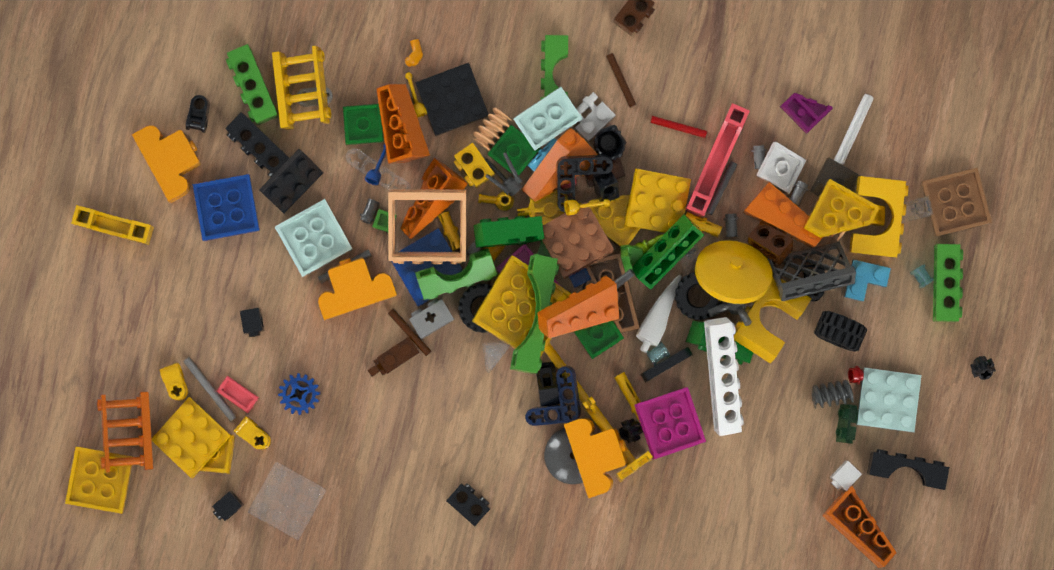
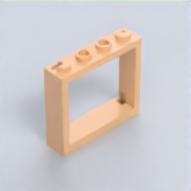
[388,189,467,265]

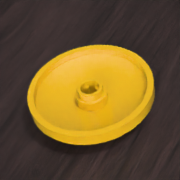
[695,240,772,304]

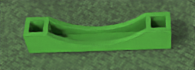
[510,254,559,374]

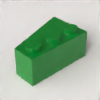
[685,321,753,365]

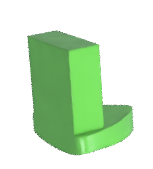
[620,245,643,272]

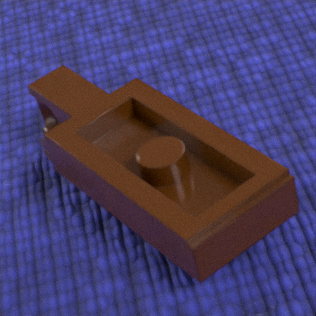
[368,337,419,377]

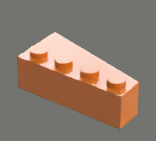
[376,84,430,164]

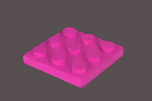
[634,387,706,460]

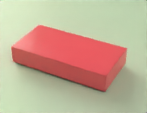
[216,376,259,413]

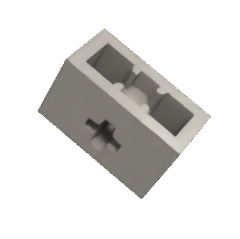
[409,299,454,340]

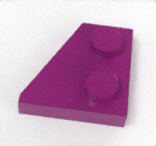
[780,93,833,134]

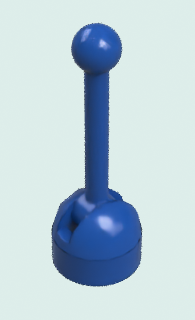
[365,143,386,185]

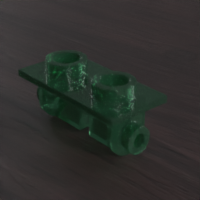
[836,404,859,444]

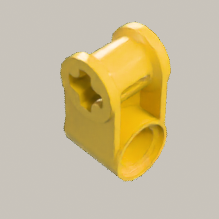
[160,362,189,401]
[234,416,271,450]

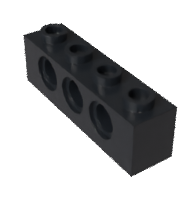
[225,112,289,177]

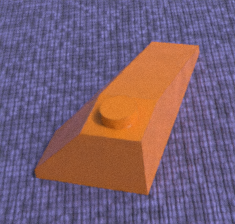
[521,128,598,202]
[400,158,468,239]

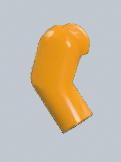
[405,39,423,67]

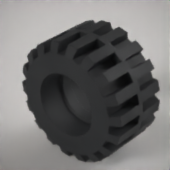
[675,272,723,320]
[458,284,492,333]
[814,311,867,352]

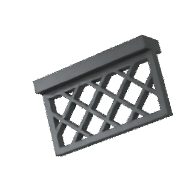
[767,241,856,301]

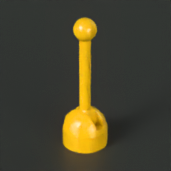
[405,72,427,118]
[564,199,610,216]

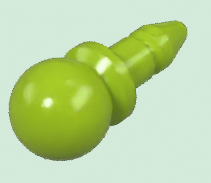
[634,234,664,257]

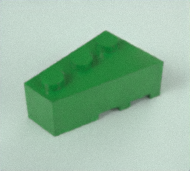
[473,216,544,248]

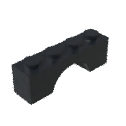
[867,449,950,490]

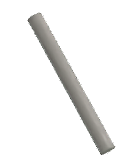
[183,357,237,422]

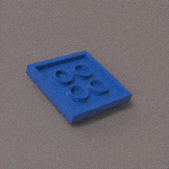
[192,174,260,241]
[391,228,463,307]

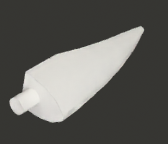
[636,275,682,353]

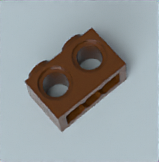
[613,0,655,36]
[748,221,793,265]

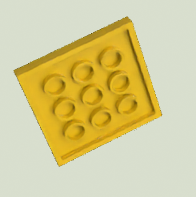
[472,255,572,357]

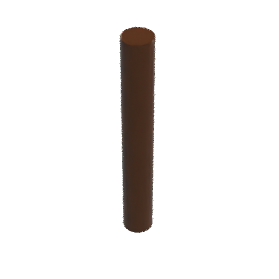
[606,53,637,108]
[388,309,432,356]

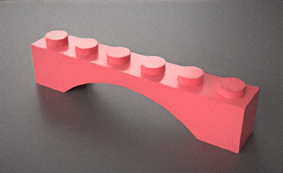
[685,103,750,218]

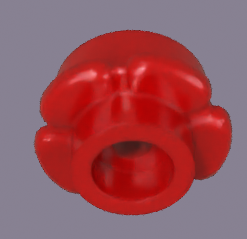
[848,366,864,385]

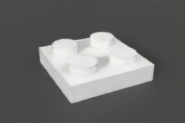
[756,142,806,194]

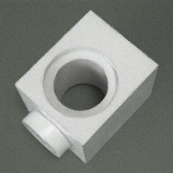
[830,461,862,491]

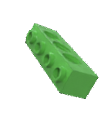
[226,44,279,125]
[933,244,963,322]

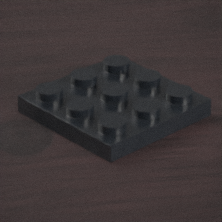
[415,62,488,136]

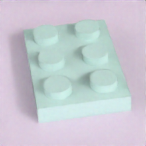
[513,87,583,151]

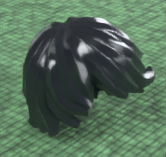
[594,125,627,161]

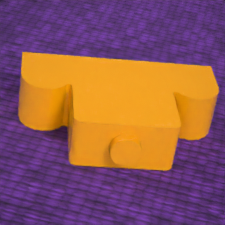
[132,125,201,203]
[318,257,397,320]
[564,418,628,499]

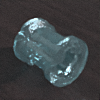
[910,264,935,289]
[646,342,670,366]

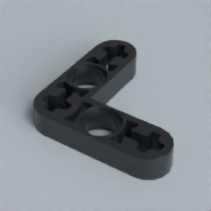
[556,155,613,212]

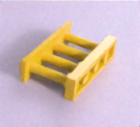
[272,46,331,130]

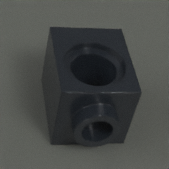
[593,171,619,202]
[240,308,264,337]
[212,491,244,521]

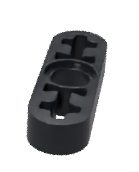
[640,347,693,382]

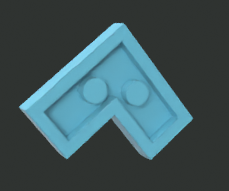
[844,260,891,301]

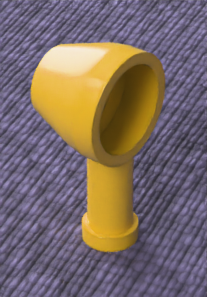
[478,192,514,211]

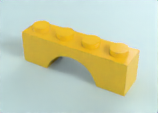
[71,205,154,245]

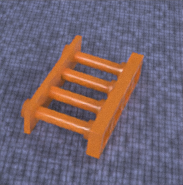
[97,392,153,473]

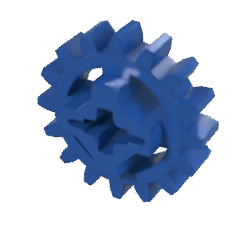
[278,373,321,415]

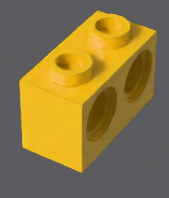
[453,143,495,189]

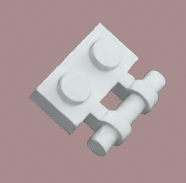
[575,92,616,142]

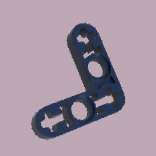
[525,366,581,426]

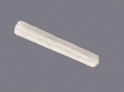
[834,94,874,165]

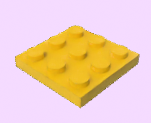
[624,168,691,233]
[151,397,231,479]
[65,446,134,514]

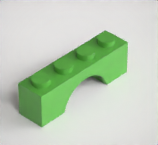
[541,35,568,99]
[415,248,497,300]

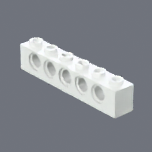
[704,317,744,436]

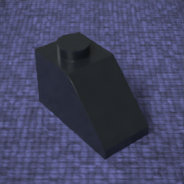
[536,362,560,407]

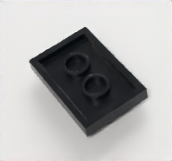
[259,149,324,214]

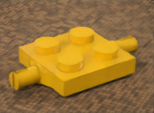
[517,190,582,225]

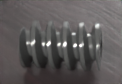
[812,380,854,409]

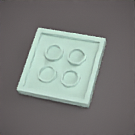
[275,199,353,277]
[856,367,922,432]

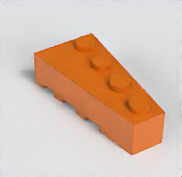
[742,182,823,248]
[537,275,619,338]
[822,486,897,568]

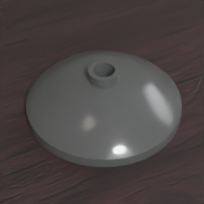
[544,428,583,484]

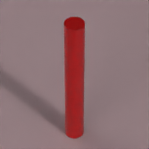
[650,116,707,138]

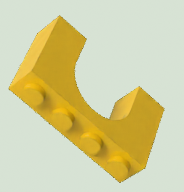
[849,176,909,258]
[733,276,812,364]

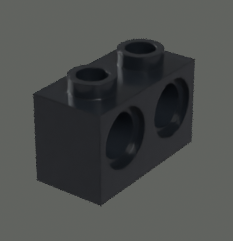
[446,483,490,526]

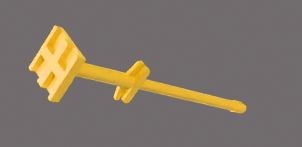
[544,342,653,483]

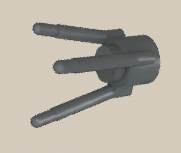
[485,152,523,196]

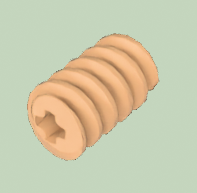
[473,108,512,151]

